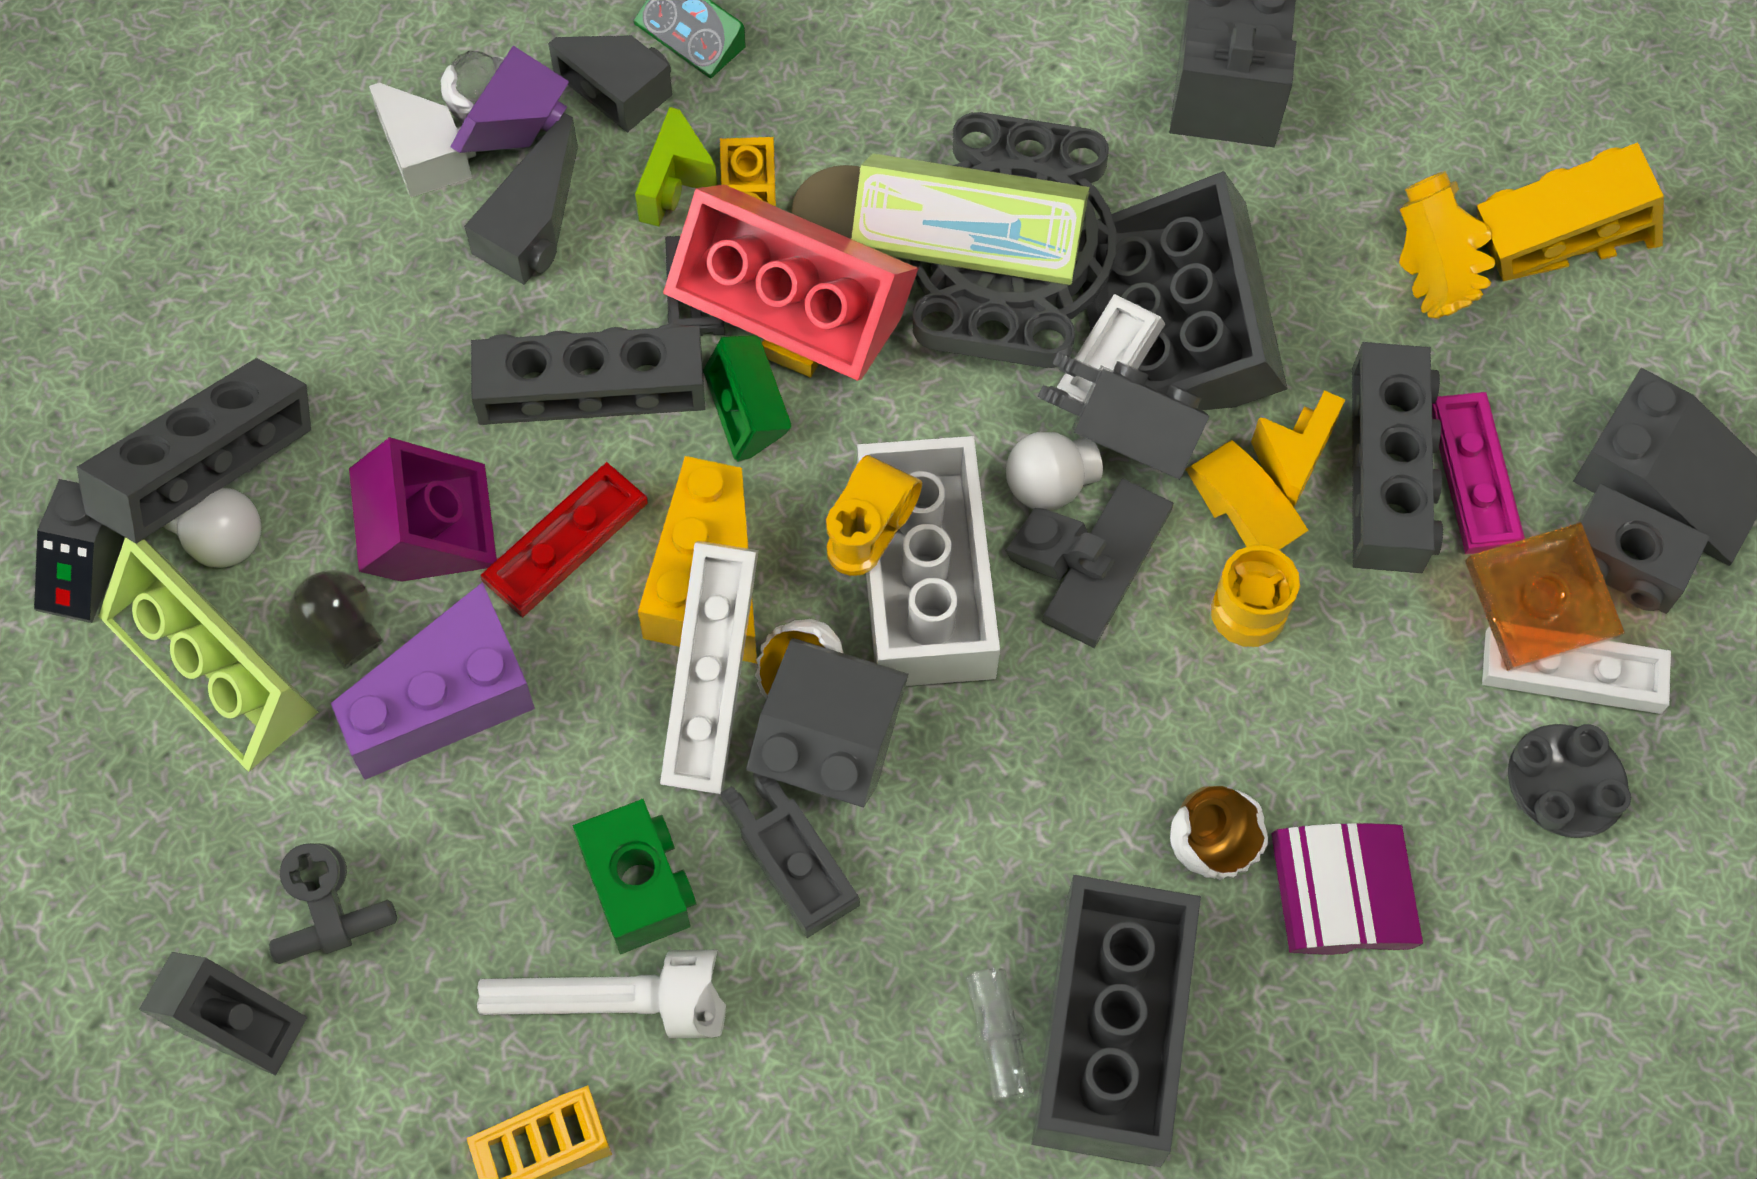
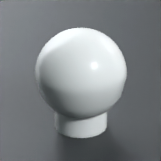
[1006,432,1103,511]
[163,488,261,568]

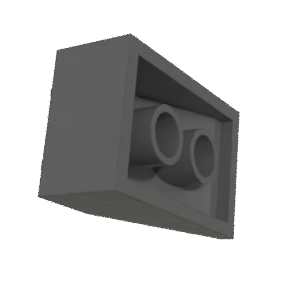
[1573,368,1757,566]

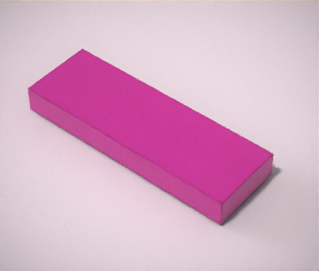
[1432,392,1526,554]

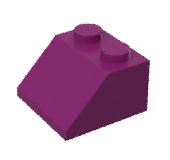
[349,437,497,582]

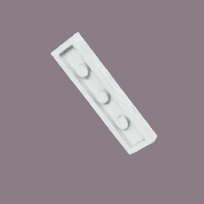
[660,541,759,794]

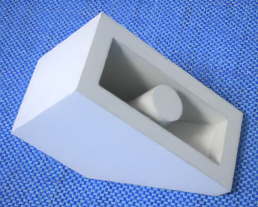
[369,83,476,198]

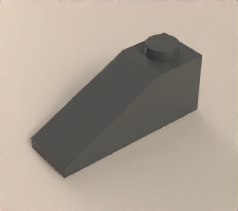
[464,113,578,285]

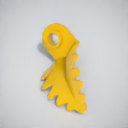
[1399,171,1495,319]

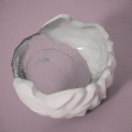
[441,51,504,124]

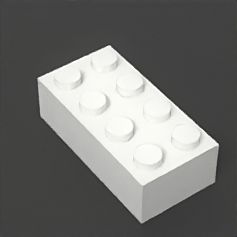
[857,436,1000,686]

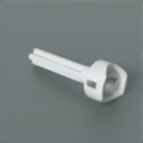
[477,950,726,1038]

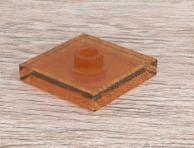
[1465,522,1625,672]

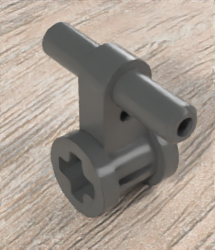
[269,843,397,964]

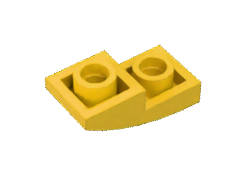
[720,137,776,206]
[1185,440,1309,550]

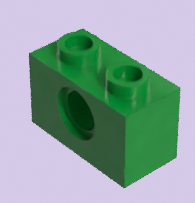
[572,799,697,955]

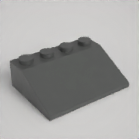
[1082,171,1288,410]

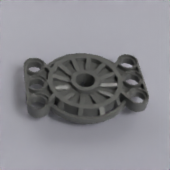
[909,112,1116,368]

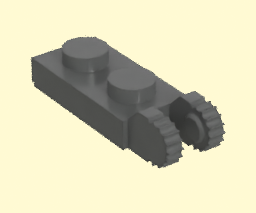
[720,773,860,938]

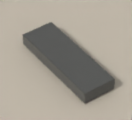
[1042,478,1174,649]

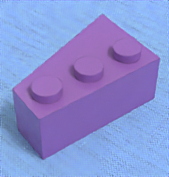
[331,582,535,780]

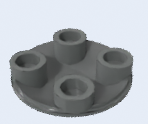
[1508,724,1631,838]

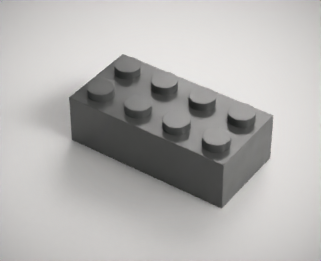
[1031,875,1201,1168]

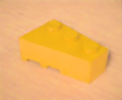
[1477,142,1664,281]
[638,456,757,664]

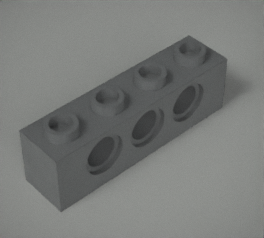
[471,323,705,425]
[1352,342,1443,573]
[77,358,311,544]

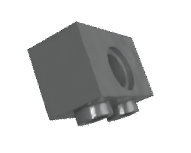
[1559,484,1710,614]

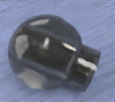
[289,570,384,669]

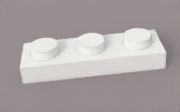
[1482,622,1671,714]

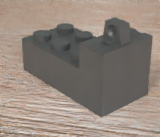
[1169,0,1297,148]

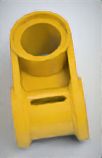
[826,455,922,576]

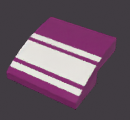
[1271,823,1423,955]

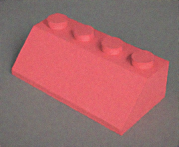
[663,184,918,381]

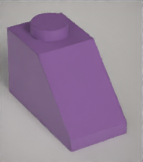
[450,45,569,153]

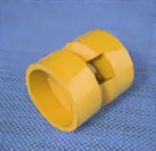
[1211,545,1300,647]

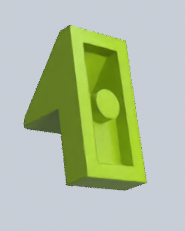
[635,107,717,227]

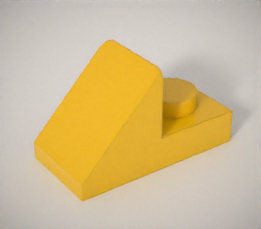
[1251,390,1346,508]

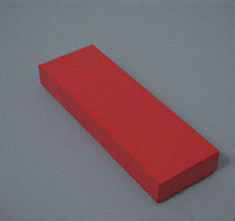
[480,462,648,618]

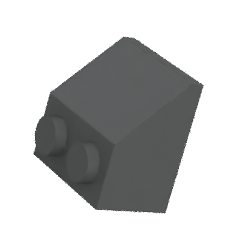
[746,638,909,808]

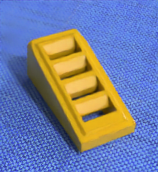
[466,1085,612,1179]

